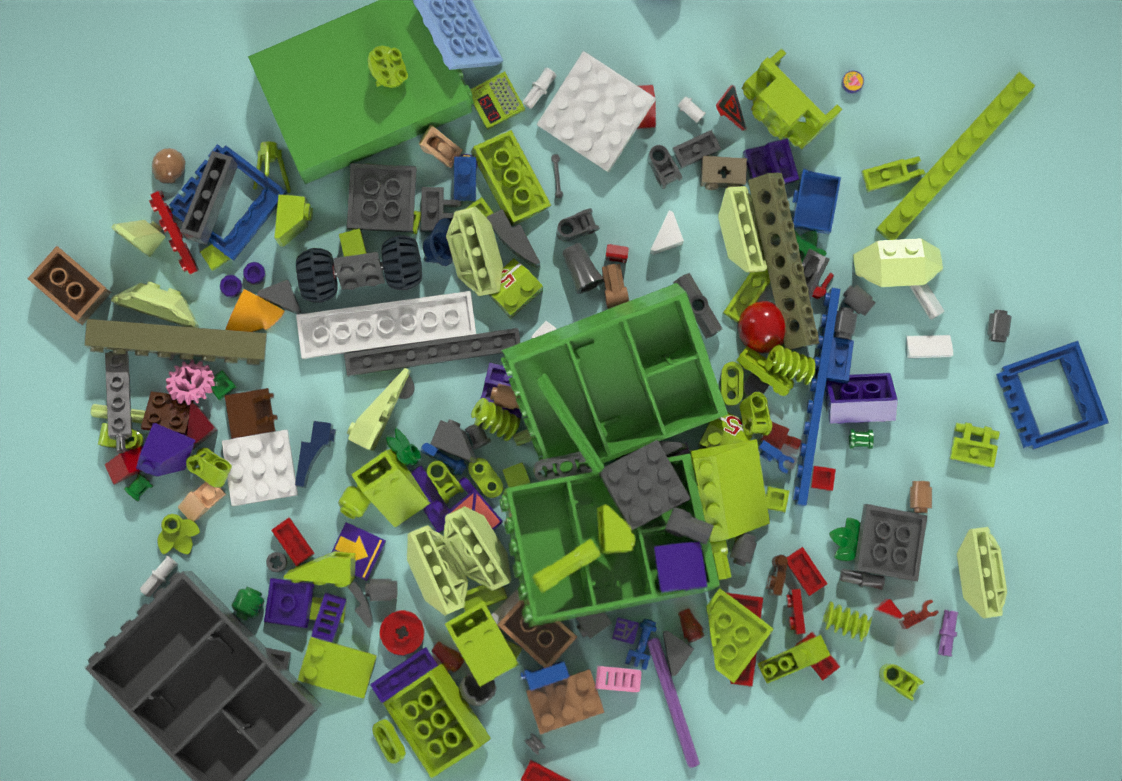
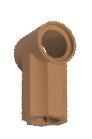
[602,264,629,309]

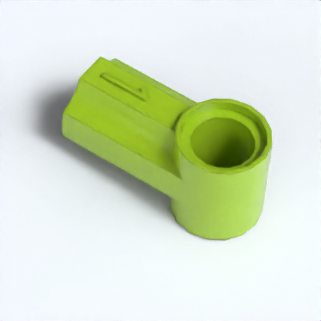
[710,540,732,580]

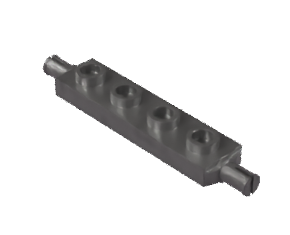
[105,350,132,452]

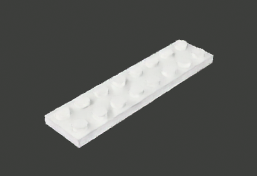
[296,291,476,359]

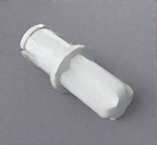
[523,68,557,109]
[140,555,178,597]

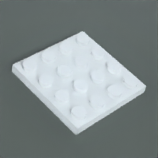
[537,51,656,172]

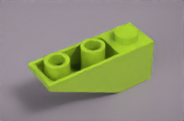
[284,551,356,587]
[757,635,830,684]

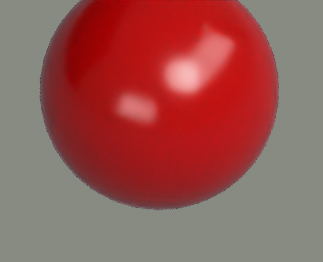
[737,301,785,353]

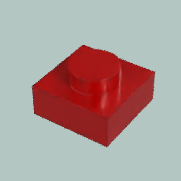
[810,466,836,491]

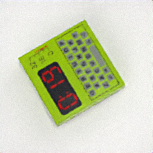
[470,71,525,130]

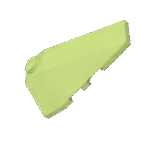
[111,220,165,257]
[347,368,411,451]

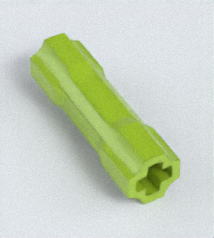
[532,539,601,593]

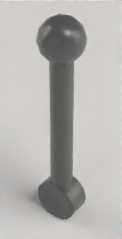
[551,154,563,199]

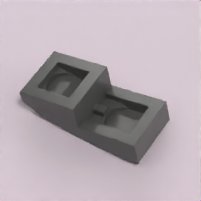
[348,581,373,628]

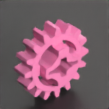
[166,360,215,405]

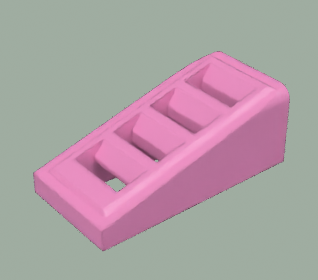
[595,666,642,692]

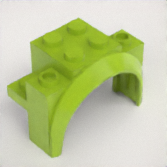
[741,48,842,150]

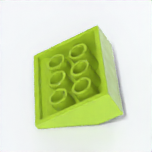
[691,439,770,542]
[383,664,491,779]

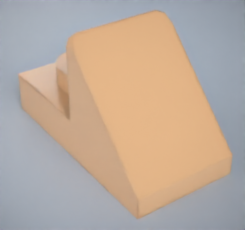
[419,125,463,168]
[178,482,226,522]

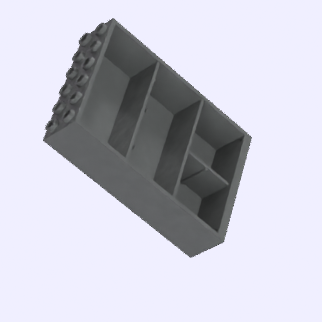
[85,571,321,781]

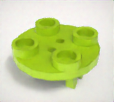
[368,46,408,88]

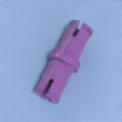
[938,610,958,657]

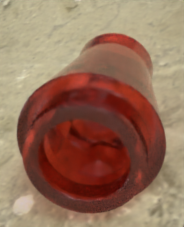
[678,608,705,643]
[431,641,465,673]

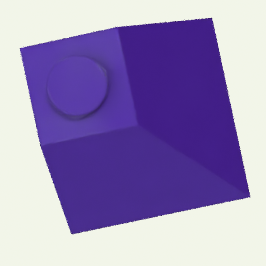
[136,423,195,477]

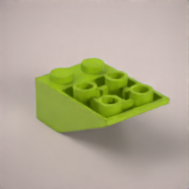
[351,449,431,528]
[445,601,519,687]

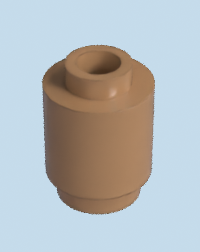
[490,383,519,410]
[910,481,932,513]

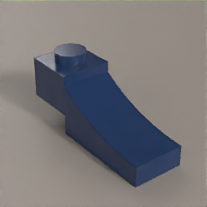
[295,421,336,488]

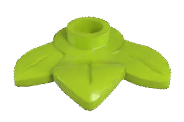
[157,514,200,555]

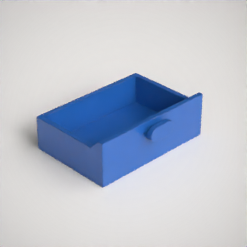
[792,169,841,235]
[520,661,569,691]

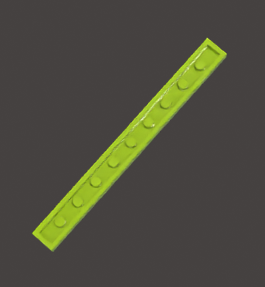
[876,72,1035,240]

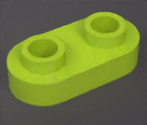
[720,362,743,406]
[468,458,503,498]
[372,719,405,764]

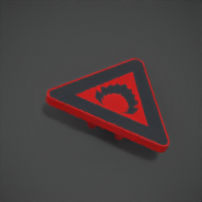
[716,85,746,131]

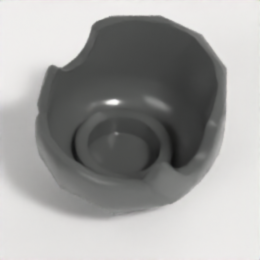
[459,673,497,706]

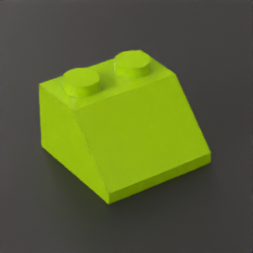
[274,195,313,246]

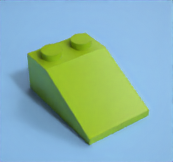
[297,637,377,699]

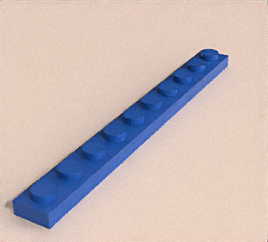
[792,288,841,507]

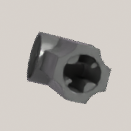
[665,508,714,545]

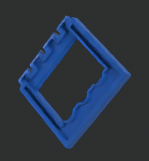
[169,144,288,261]
[996,341,1109,450]

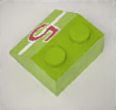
[488,258,543,319]
[697,412,753,449]

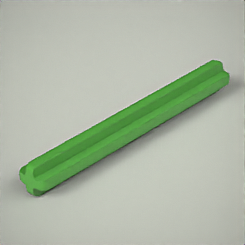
[536,374,604,474]

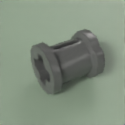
[465,423,491,450]

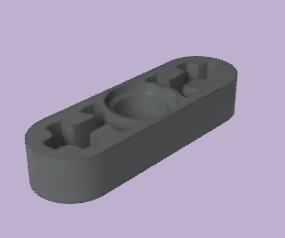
[533,452,593,482]

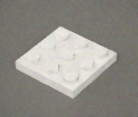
[222,430,298,506]

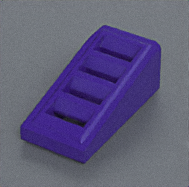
[311,592,347,643]

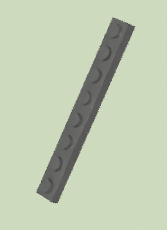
[344,328,520,377]

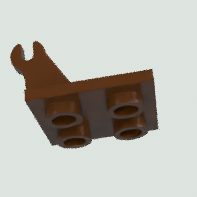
[225,388,278,439]
[141,391,194,435]

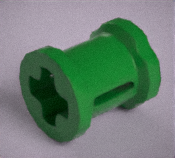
[849,429,874,449]
[124,472,154,502]

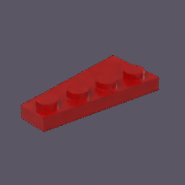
[149,190,199,275]

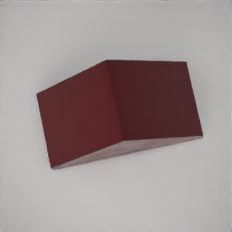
[187,404,218,450]

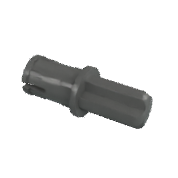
[839,569,885,590]

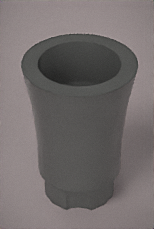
[562,243,604,294]

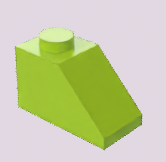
[597,505,635,554]

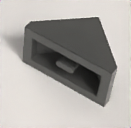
[257,280,301,315]
[662,631,694,676]

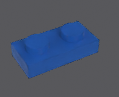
[454,156,476,201]
[826,337,854,384]

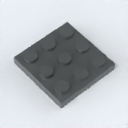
[347,163,417,233]
[598,440,690,531]
[854,504,927,581]

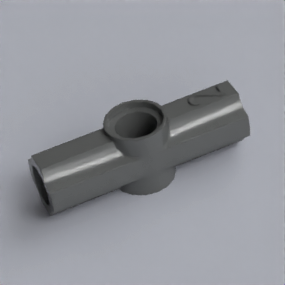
[673,273,723,339]

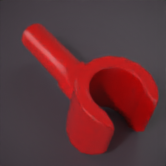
[812,273,834,299]

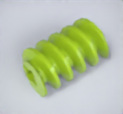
[765,345,815,385]
[471,398,520,441]
[822,601,872,642]

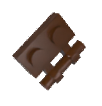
[765,555,788,596]

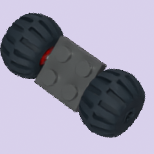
[296,235,422,303]

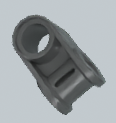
[648,145,682,189]
[556,208,600,242]

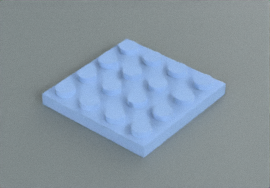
[413,0,503,70]

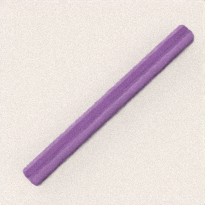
[648,638,700,768]

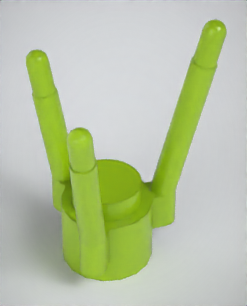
[253,141,291,193]

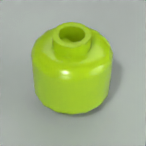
[338,485,371,519]

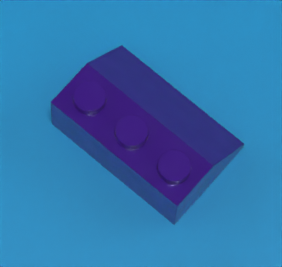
[825,373,898,424]

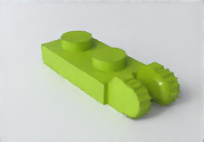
[861,156,925,193]
[736,346,794,396]

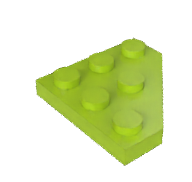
[706,588,774,683]

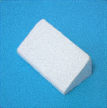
[909,284,944,320]
[906,335,953,358]

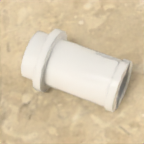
[678,97,706,123]

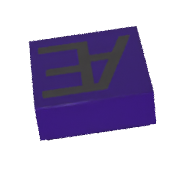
[612,617,639,644]

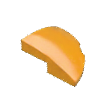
[225,289,285,332]

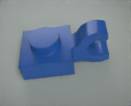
[758,440,795,473]

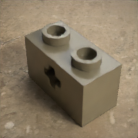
[700,156,747,190]

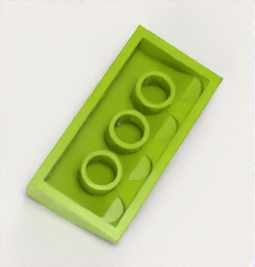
[471,130,551,227]

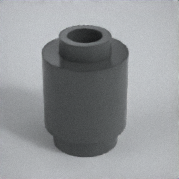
[843,285,876,316]
[834,307,857,340]
[987,310,1012,343]
[730,533,757,567]
[365,579,398,601]

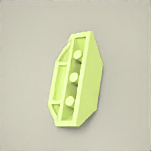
[718,186,767,273]
[446,206,503,296]
[853,238,943,287]
[111,281,199,328]
[443,506,511,591]
[407,525,468,616]
[957,527,1007,618]

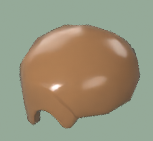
[152,148,186,183]

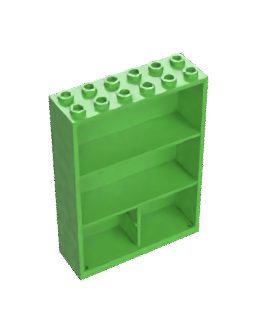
[248,0,474,185]
[501,283,728,475]
[499,454,720,627]

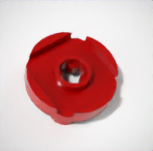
[379,610,425,655]

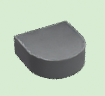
[743,373,770,397]

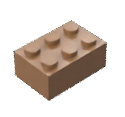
[27,246,112,325]
[498,600,577,668]
[526,669,605,734]

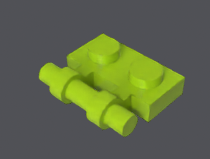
[949,422,1000,468]

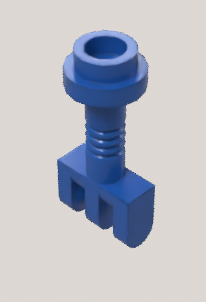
[421,443,467,476]
[625,618,657,670]

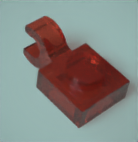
[760,422,802,450]
[898,600,939,629]

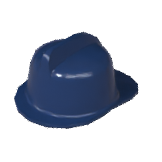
[422,218,453,266]

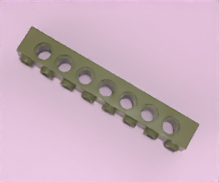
[748,173,819,350]

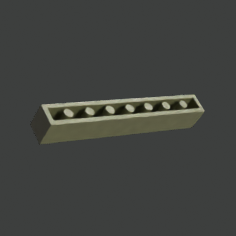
[85,319,267,365]

